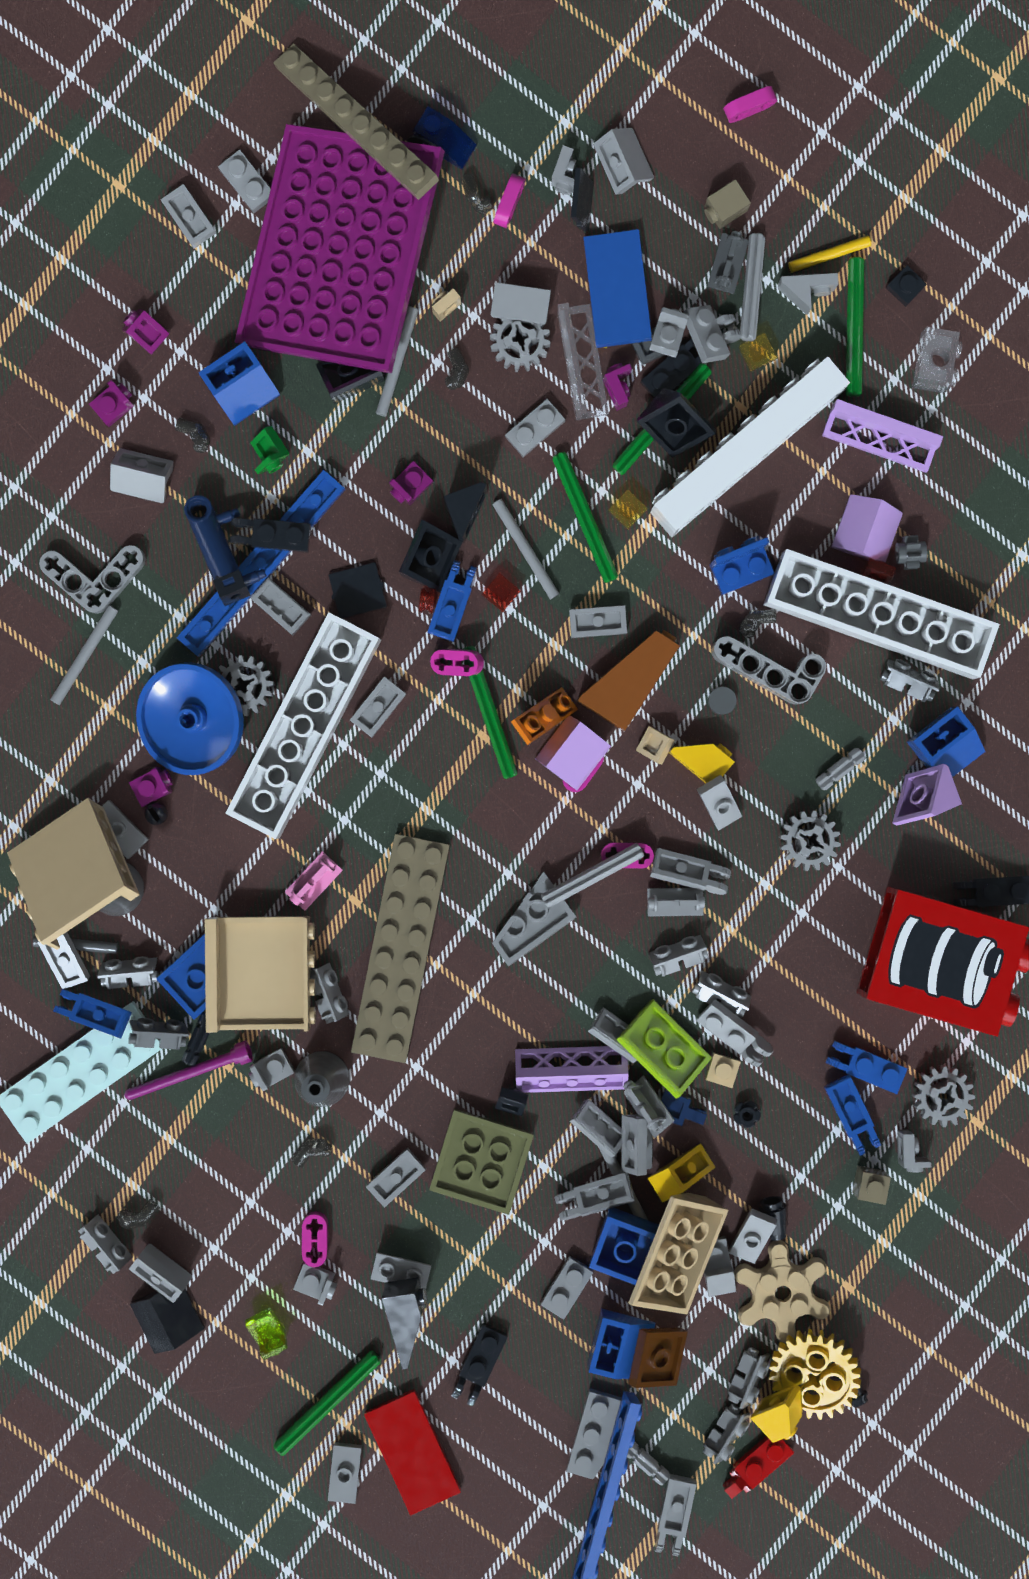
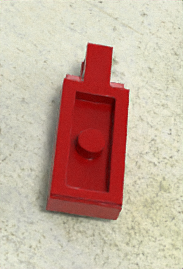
[723,1436,794,1499]

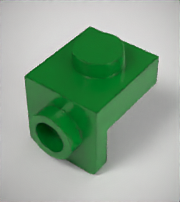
[250,426,290,474]

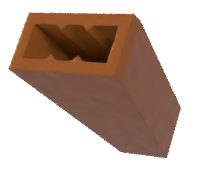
[577,630,680,732]

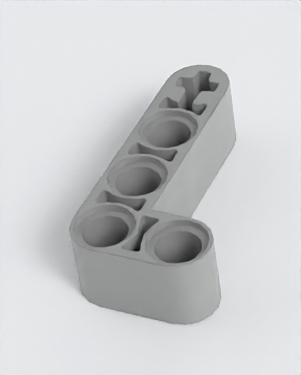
[711,636,826,705]

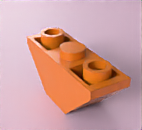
[511,687,578,746]

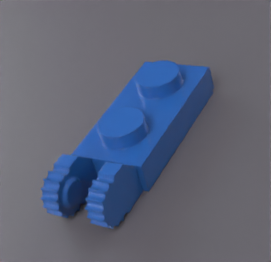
[427,560,477,642]
[53,989,132,1039]
[826,1040,907,1094]
[824,1074,881,1156]

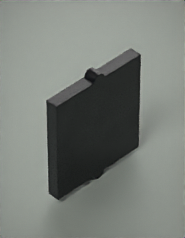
[571,168,594,231]
[328,562,387,619]

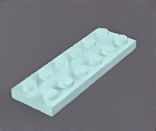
[0,1001,161,1144]

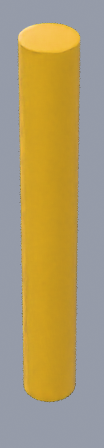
[788,235,871,273]

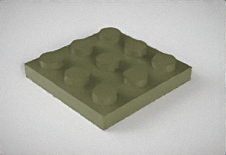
[429,1108,534,1215]

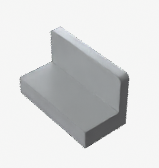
[593,128,654,195]
[491,282,551,325]
[110,448,173,503]
[621,1114,652,1176]
[129,1244,192,1303]

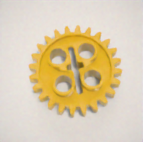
[769,1329,861,1420]

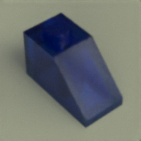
[413,106,477,170]

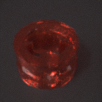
[419,588,436,614]

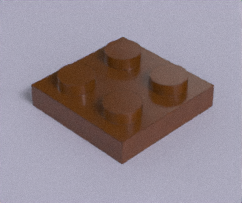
[628,1327,688,1388]

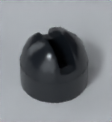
[144,803,168,825]

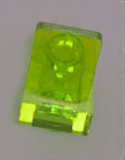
[245,1308,288,1360]

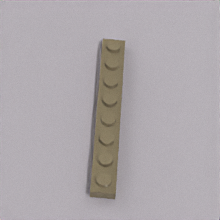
[273,43,439,200]

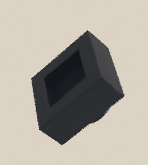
[886,265,927,307]
[495,1087,529,1116]

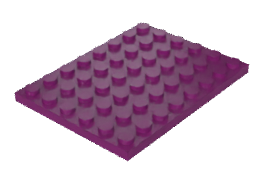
[235,124,445,373]

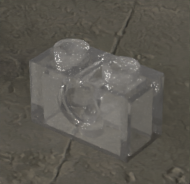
[912,327,962,393]

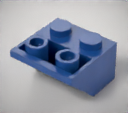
[198,341,280,426]
[907,706,986,777]
[587,1308,655,1379]

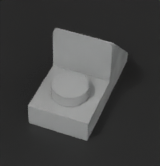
[778,273,838,315]
[704,1236,736,1297]

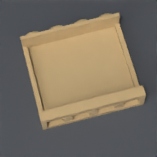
[7,798,140,950]
[205,916,316,1033]

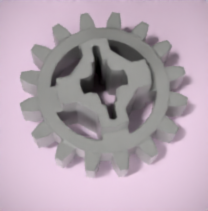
[490,319,550,372]
[219,655,275,716]
[779,811,841,871]
[912,1065,975,1127]

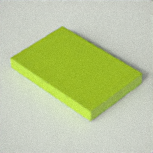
[616,999,712,1098]

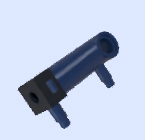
[184,495,267,606]

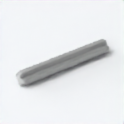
[740,233,765,342]
[541,843,644,907]

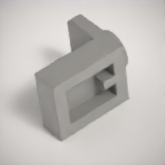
[551,145,577,195]
[649,307,689,358]
[249,1048,295,1091]
[897,1129,931,1172]
[293,1262,337,1306]

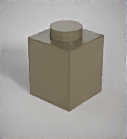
[704,180,751,229]
[852,1165,891,1205]

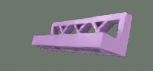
[822,399,943,473]
[515,1046,628,1093]

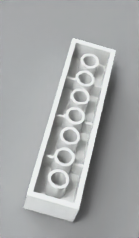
[650,357,850,538]
[763,549,1000,679]
[226,612,381,839]

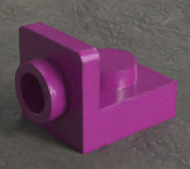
[122,309,169,355]
[603,363,632,411]
[89,380,134,427]
[389,461,433,506]
[129,767,173,807]

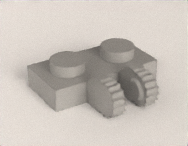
[683,305,740,363]

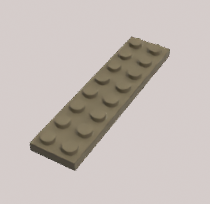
[351,834,450,1063]

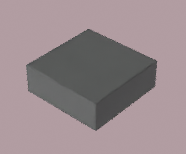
[631,327,665,366]

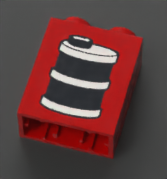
[856,887,1029,1037]

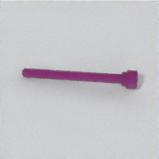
[124,1040,253,1100]

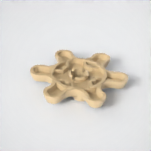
[734,1240,831,1344]

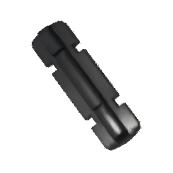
[182,1012,210,1066]

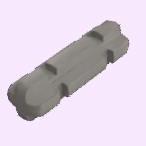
[815,748,866,790]
[627,1442,670,1485]

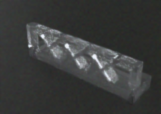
[557,303,609,421]

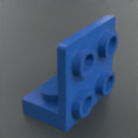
[710,535,775,595]

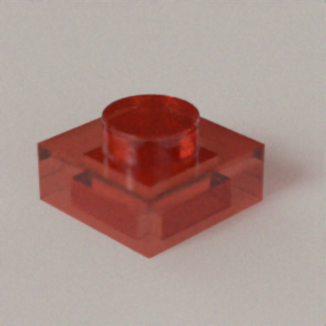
[861,558,896,585]
[482,573,521,613]

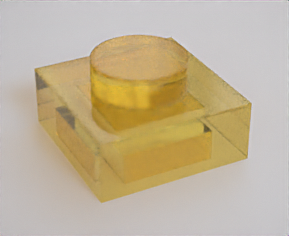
[738,333,777,372]
[608,490,648,530]

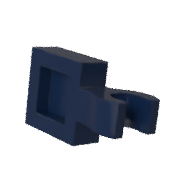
[661,1089,707,1126]

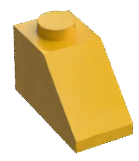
[668,744,734,784]
[648,1143,715,1202]
[750,1384,802,1443]

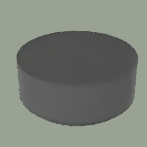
[708,687,737,715]

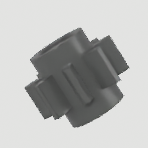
[895,535,927,570]

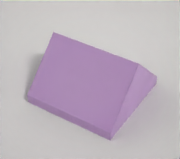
[831,494,903,566]
[535,716,611,790]
[892,764,962,826]

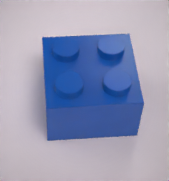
[589,1208,659,1285]

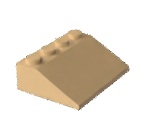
[628,1193,729,1314]

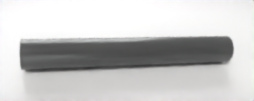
[33,936,118,954]

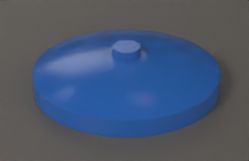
[136,663,244,775]

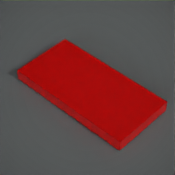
[364,1388,461,1516]

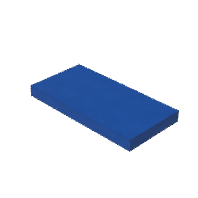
[583,229,652,348]

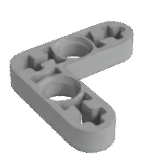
[39,545,146,614]

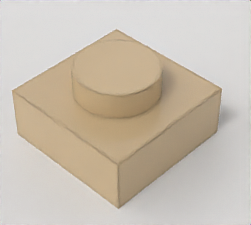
[432,289,461,322]
[636,726,675,765]
[705,1052,741,1088]

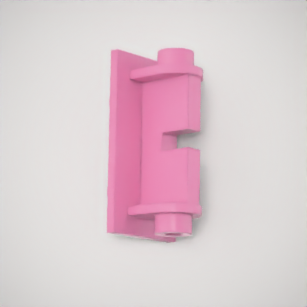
[285,851,343,911]

